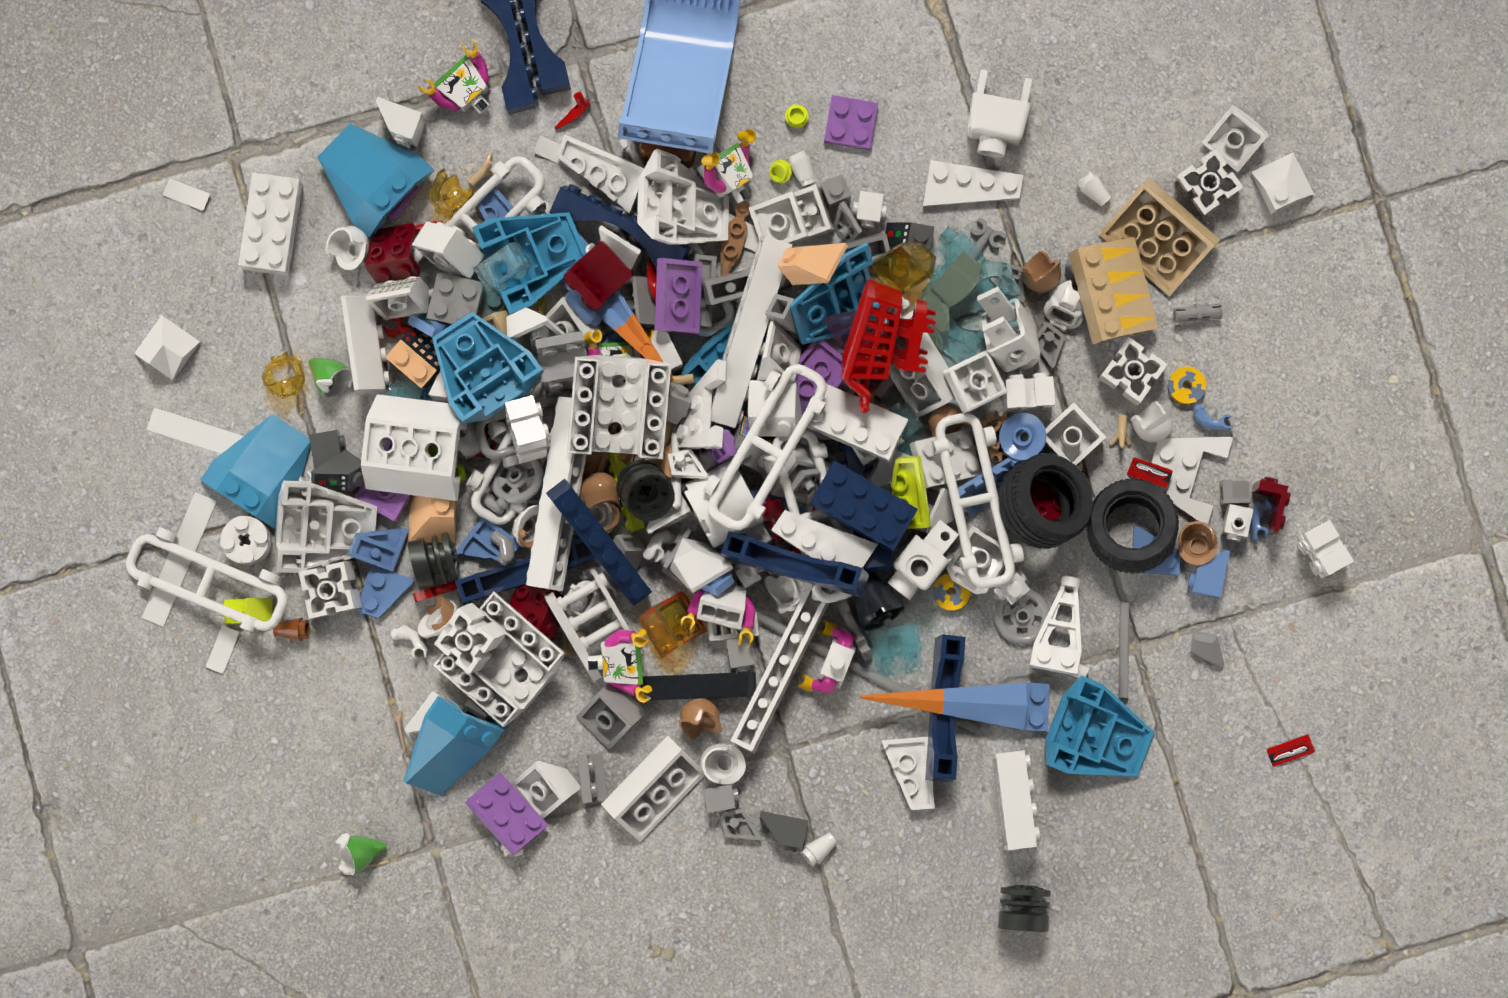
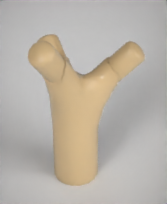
[468,153,494,187]
[670,374,695,385]
[1109,415,1132,449]

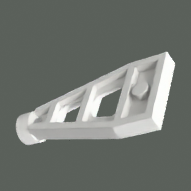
[1030,576,1082,676]

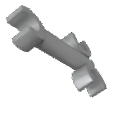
[968,218,1006,261]
[837,599,872,661]

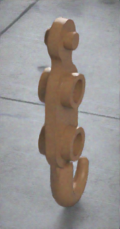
[720,201,750,276]

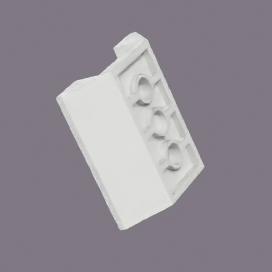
[567,355,671,459]
[361,395,467,501]
[433,591,565,727]

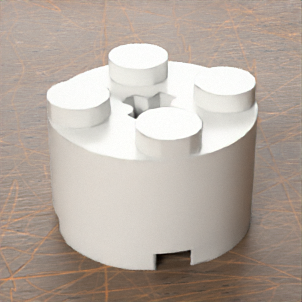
[220,516,272,565]

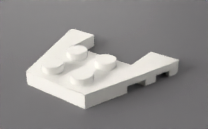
[676,359,726,450]
[1147,437,1233,524]

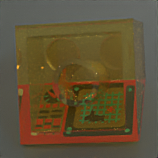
[868,242,936,294]
[637,591,708,658]

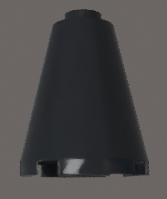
[852,567,905,631]

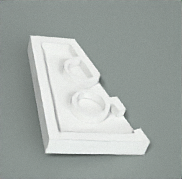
[881,737,935,810]

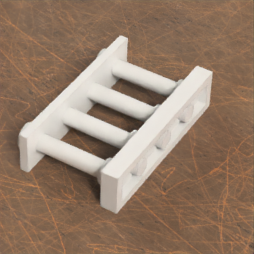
[544,568,643,682]

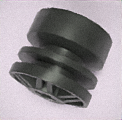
[616,460,675,521]
[408,532,460,590]
[998,884,1051,932]

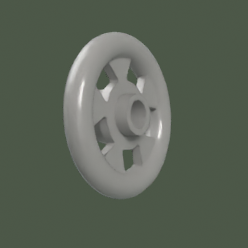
[491,459,544,504]
[994,589,1050,645]

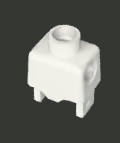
[967,69,1032,158]
[977,286,1040,372]
[887,520,959,600]

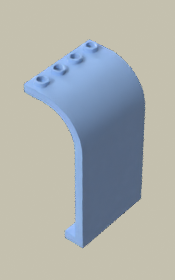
[618,0,741,154]

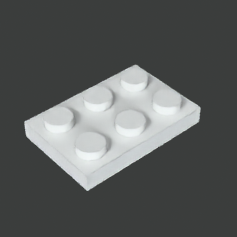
[909,429,982,489]

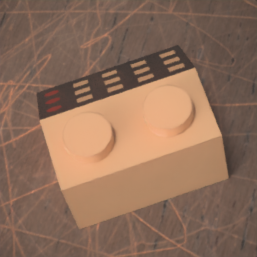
[385,327,440,389]

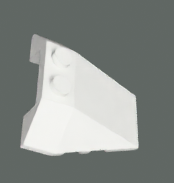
[637,149,729,245]
[275,481,377,573]

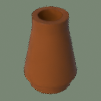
[273,618,310,641]

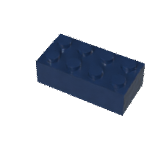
[809,461,918,553]

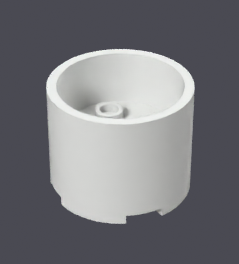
[681,459,764,549]

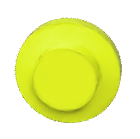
[785,104,808,128]
[769,159,792,183]

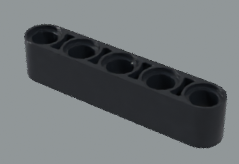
[640,672,756,701]

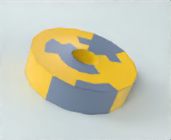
[1168,366,1206,405]
[932,573,971,611]

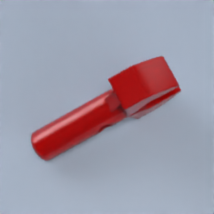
[382,317,414,339]
[413,581,458,602]

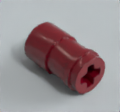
[762,497,786,544]

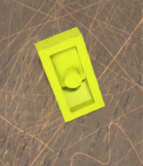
[224,598,273,624]

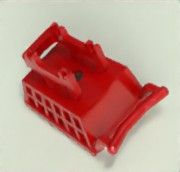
[841,279,936,414]

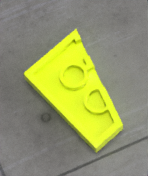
[891,456,931,529]

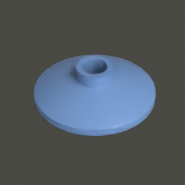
[999,413,1046,460]

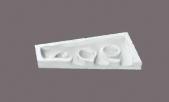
[556,135,645,214]
[923,160,1023,207]
[771,510,878,567]

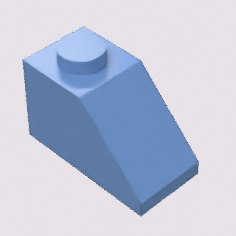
[1187,550,1230,599]

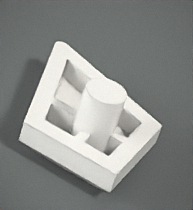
[668,449,708,479]

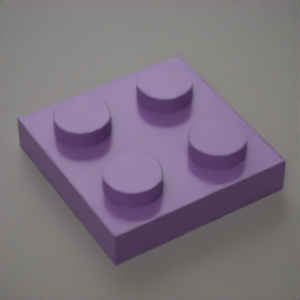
[824,95,878,150]

